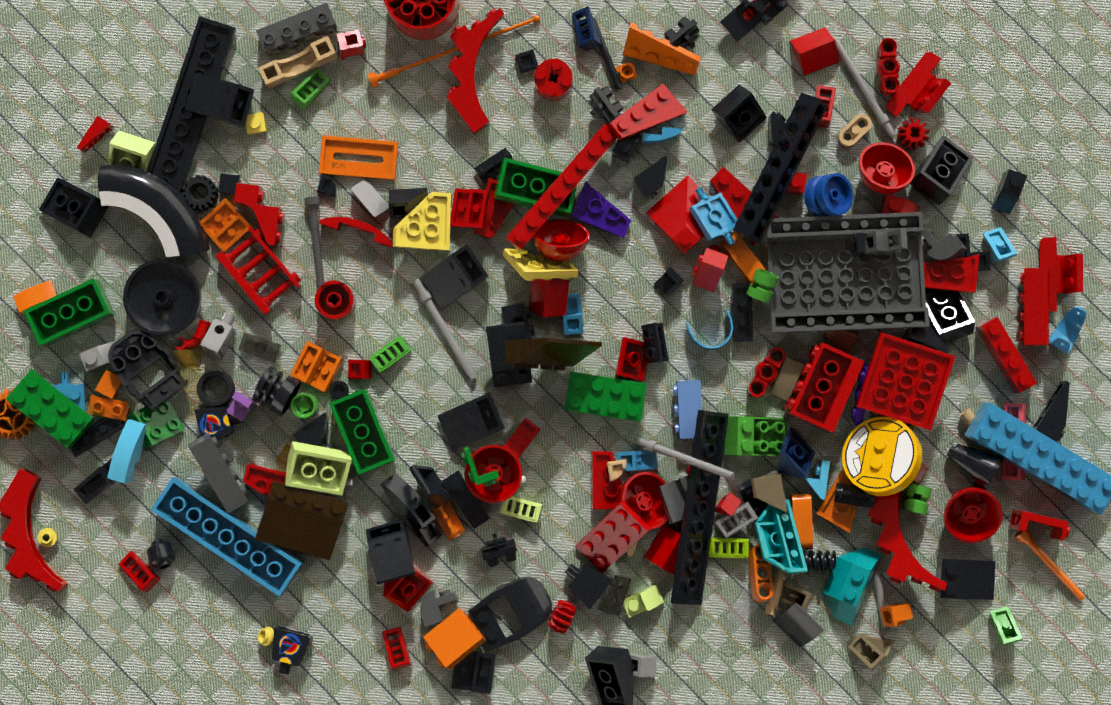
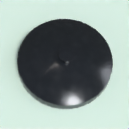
[123,259,201,336]

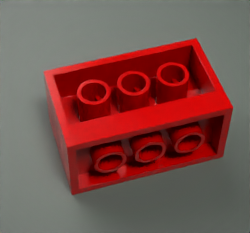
[784,342,865,433]

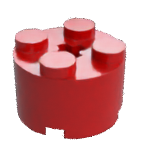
[534,58,573,101]
[314,280,356,321]

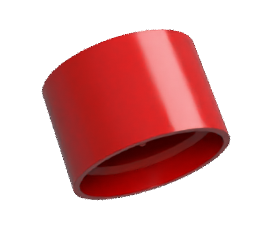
[384,0,459,40]

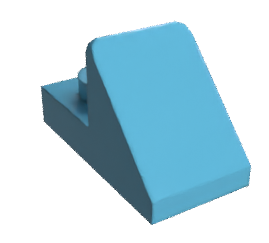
[983,227,1017,262]
[803,460,830,500]

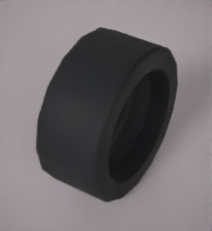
[197,370,235,407]

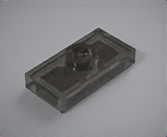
[238,332,282,363]

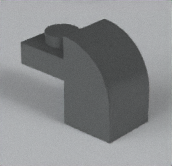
[864,228,908,255]
[922,228,967,261]
[420,589,458,627]

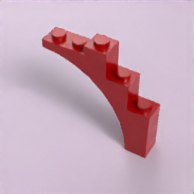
[446,8,505,135]
[0,468,68,592]
[867,491,948,593]

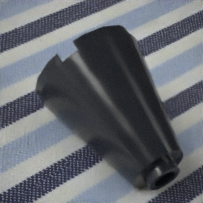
[946,444,1004,490]

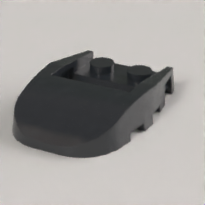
[108,330,189,412]
[468,576,552,650]

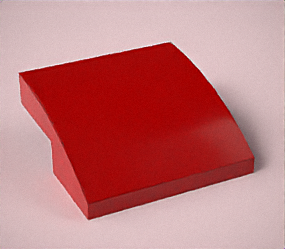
[450,188,489,229]

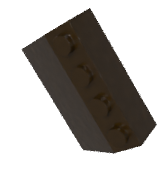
[505,338,602,370]
[254,481,348,560]

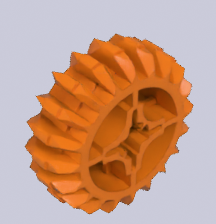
[0,388,37,440]

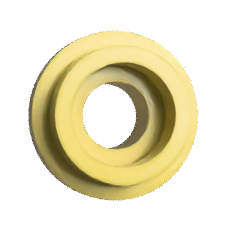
[37,528,57,547]
[258,627,274,647]

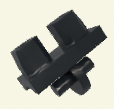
[664,17,700,49]
[589,86,623,124]
[481,533,517,567]

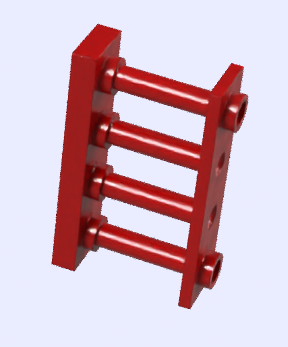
[215,226,302,316]

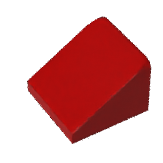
[348,360,372,379]
[715,493,741,516]

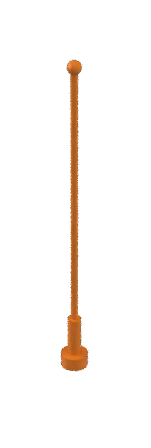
[367,15,540,88]

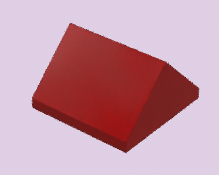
[790,27,839,76]
[529,278,570,318]
[615,337,647,381]
[644,524,680,575]

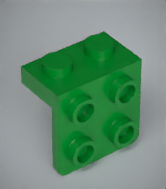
[128,399,184,451]
[462,447,500,487]

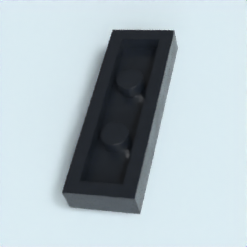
[732,284,753,342]
[70,417,125,457]

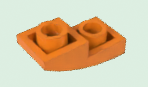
[13,280,56,314]

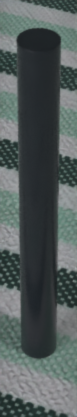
[593,17,623,91]

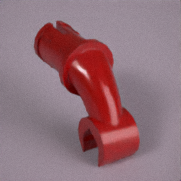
[174,319,211,352]

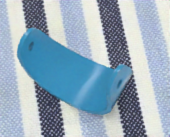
[1049,307,1087,355]
[686,309,733,349]

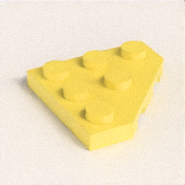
[393,192,451,251]
[503,248,578,281]

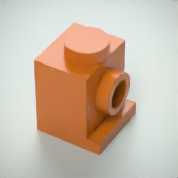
[880,603,913,627]

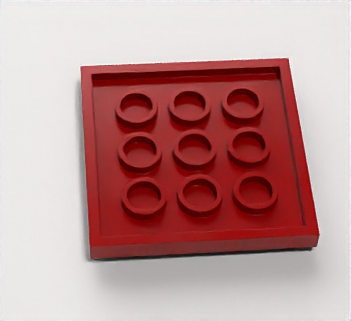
[856,332,956,431]

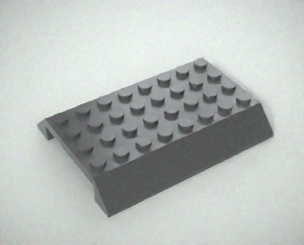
[767,212,929,333]

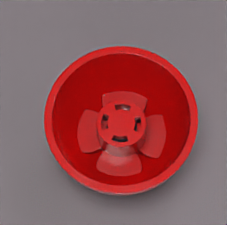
[858,142,915,194]
[533,219,590,262]
[464,445,522,503]
[619,472,668,530]
[944,487,1003,543]

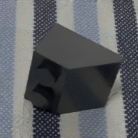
[711,84,767,143]

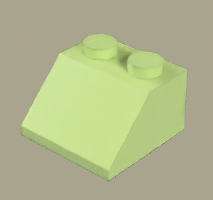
[108,131,155,172]

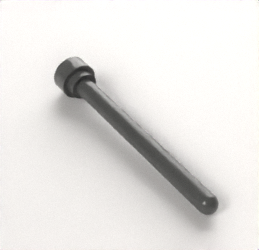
[304,197,325,288]

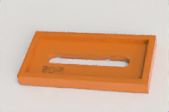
[319,135,399,181]

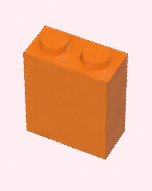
[423,608,486,669]

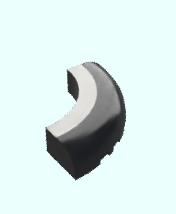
[97,164,210,257]

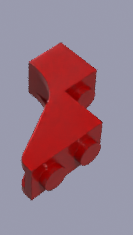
[234,183,285,247]

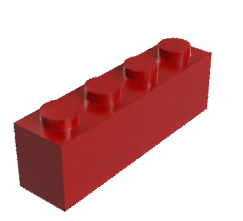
[1020,268,1049,346]
[976,316,1037,394]

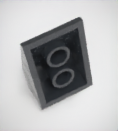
[910,135,974,205]
[39,177,109,238]
[925,289,975,344]
[486,322,532,388]
[935,557,996,600]
[585,646,634,705]

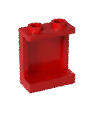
[1009,509,1070,541]

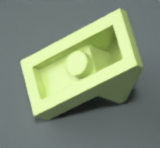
[621,584,664,618]

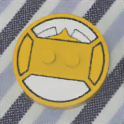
[842,417,922,496]

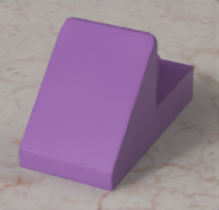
[227,391,258,422]

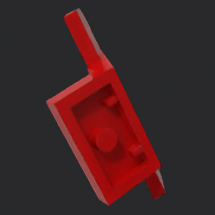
[886,52,951,117]
[1039,237,1083,312]

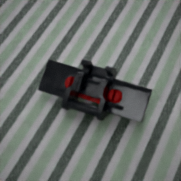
[720,0,788,42]

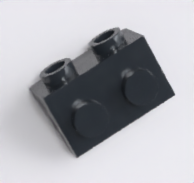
[641,323,669,364]

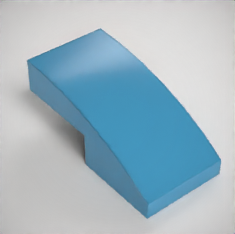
[641,127,681,144]
[563,293,583,335]
[616,450,658,471]

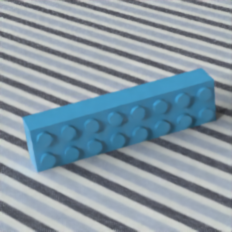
[964,402,1111,515]
[151,477,304,596]

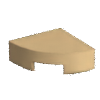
[607,459,627,481]

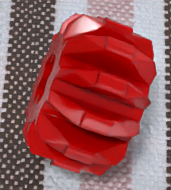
[897,118,930,150]
[548,600,576,634]

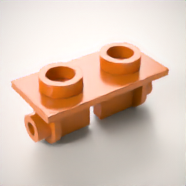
[88,395,131,421]
[431,501,466,541]

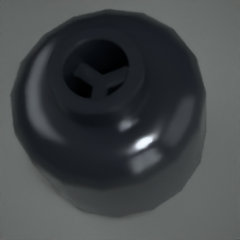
[146,540,175,570]

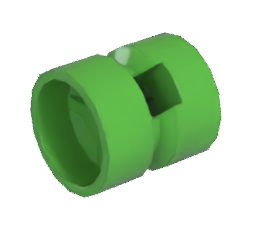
[746,268,780,303]
[291,393,319,419]
[902,484,932,515]

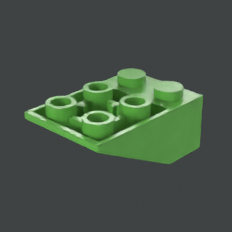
[725,416,786,456]

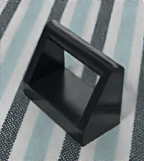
[409,465,452,509]

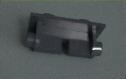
[474,148,513,184]
[834,483,876,508]

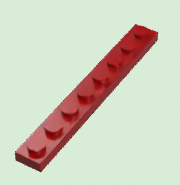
[505,124,617,251]

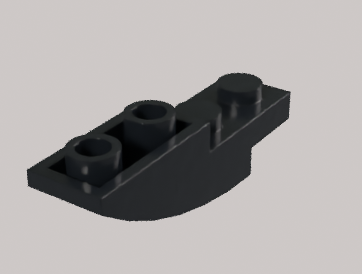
[380,473,442,547]

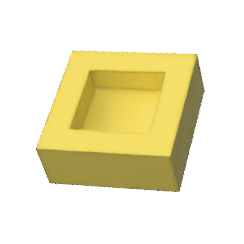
[246,112,267,135]

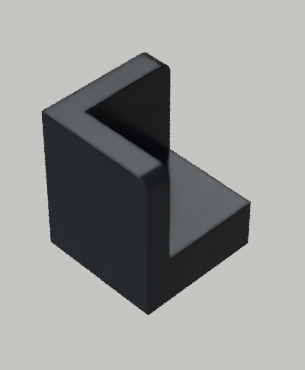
[654,267,684,298]

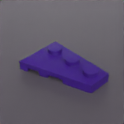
[571,181,631,239]
[850,360,870,426]

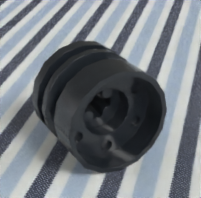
[252,366,301,417]

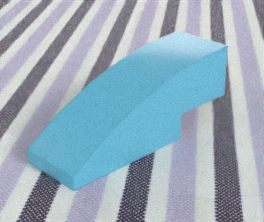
[107,419,147,483]

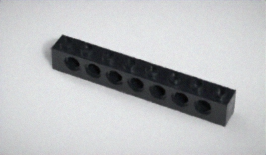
[733,93,828,244]

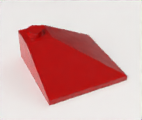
[646,175,705,255]

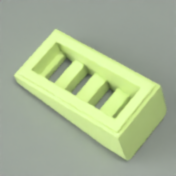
[500,496,542,523]

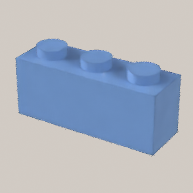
[673,380,702,439]

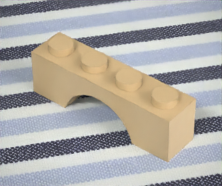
[258,36,338,89]

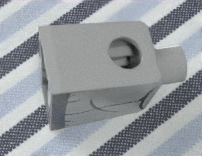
[200,312,235,360]

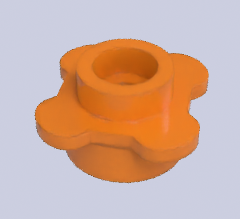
[616,62,637,83]

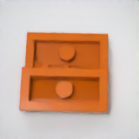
[199,197,252,252]
[290,341,344,393]

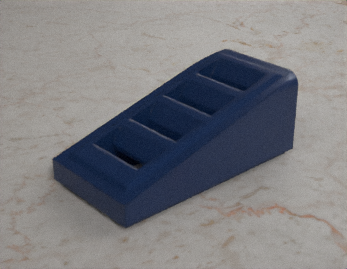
[572,6,601,51]

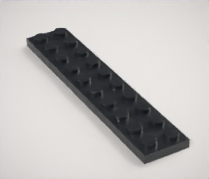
[147,16,236,193]
[671,410,729,605]

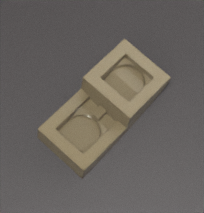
[770,356,804,401]

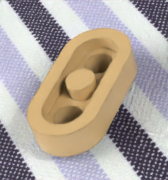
[838,114,872,147]

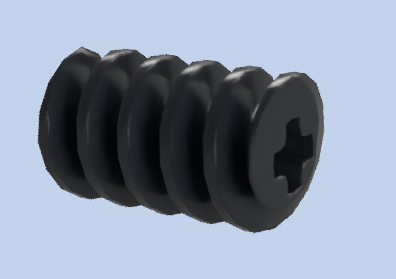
[799,550,836,575]

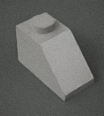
[79,341,116,373]
[630,653,657,677]

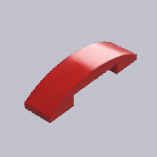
[319,217,394,249]

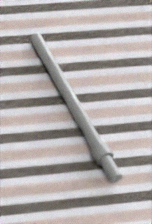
[834,37,896,138]
[412,278,476,381]
[635,437,735,480]

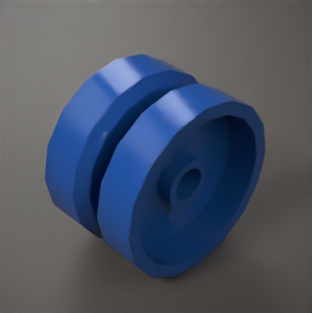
[804,173,853,217]

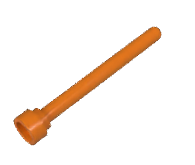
[1014,528,1085,600]

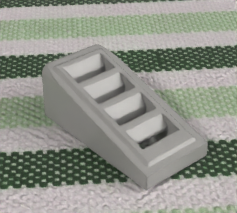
[715,502,758,538]

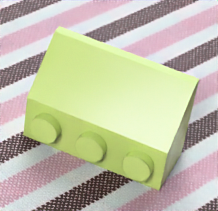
[285,441,352,495]

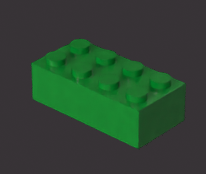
[493,158,577,217]
[24,278,115,347]
[6,369,95,450]
[564,371,647,422]
[329,388,396,475]

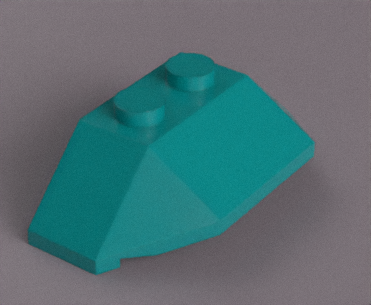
[754,499,808,574]
[823,547,882,626]

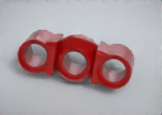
[876,38,900,96]
[747,347,786,398]

